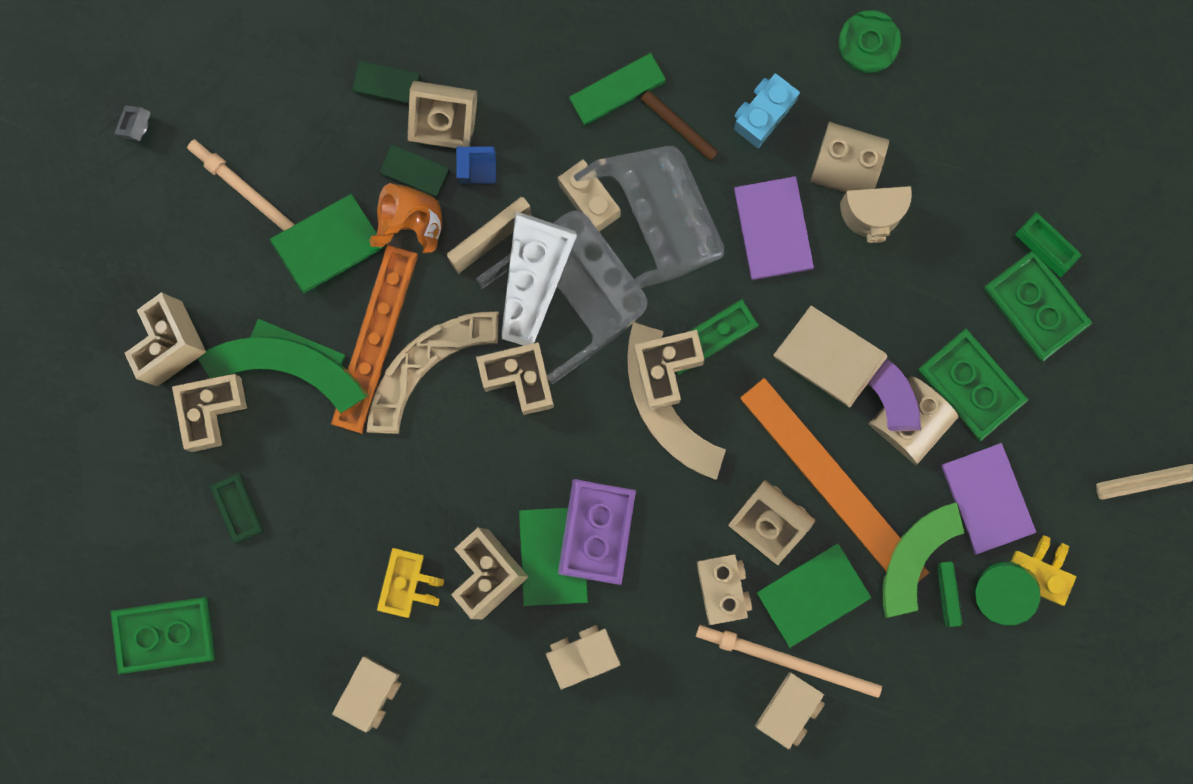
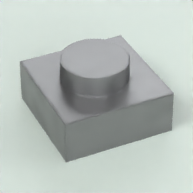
[114,105,151,141]

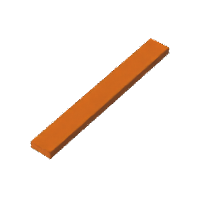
[740,378,930,582]

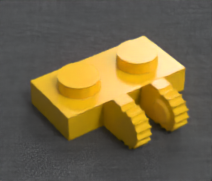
[1011,535,1077,606]
[377,548,444,618]

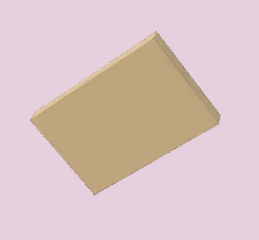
[447,197,532,274]
[773,306,888,408]

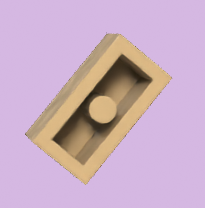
[558,159,621,234]
[332,656,401,732]
[755,672,825,749]

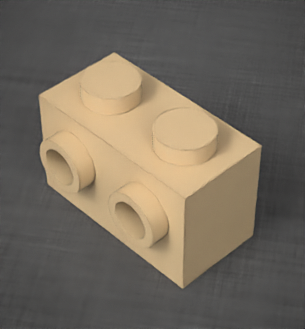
[696,554,752,625]

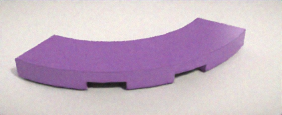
[868,358,921,431]

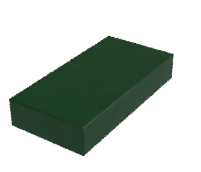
[352,60,420,105]
[379,144,450,199]
[209,473,264,544]

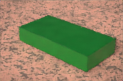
[1015,212,1082,278]
[936,561,962,627]

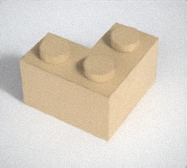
[125,293,206,386]
[634,330,704,411]
[476,342,554,415]
[172,374,247,452]
[451,528,529,620]
[546,625,620,690]

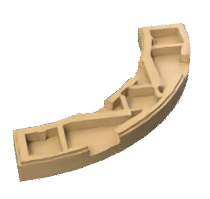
[367,312,499,434]
[628,322,726,480]

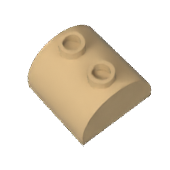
[408,81,477,148]
[810,122,889,193]
[840,186,912,243]
[868,376,958,466]
[728,480,815,565]

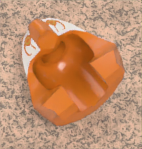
[369,183,442,253]

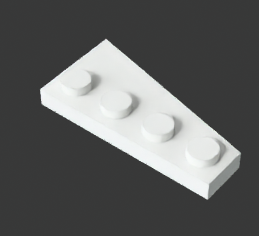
[502,211,577,346]

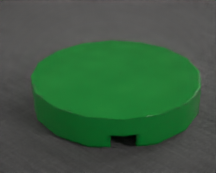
[839,10,901,73]
[975,562,1041,625]

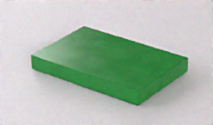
[270,194,384,294]
[983,251,1093,362]
[917,329,1028,442]
[519,508,588,606]
[756,543,871,648]
[110,597,215,674]

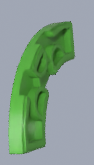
[883,502,964,618]

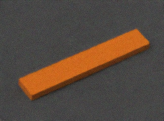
[331,245,418,434]

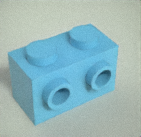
[734,73,800,148]

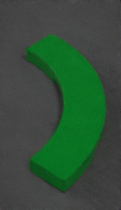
[197,336,369,413]

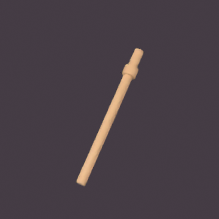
[187,139,295,231]
[696,625,882,698]

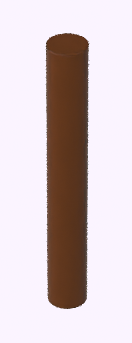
[641,90,719,161]

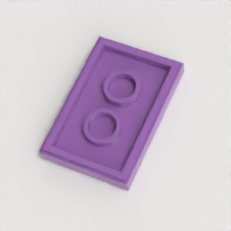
[734,176,814,281]
[941,443,1036,555]
[558,479,636,585]

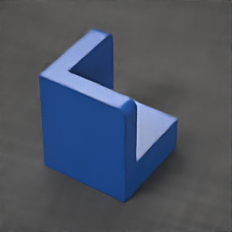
[456,146,496,184]

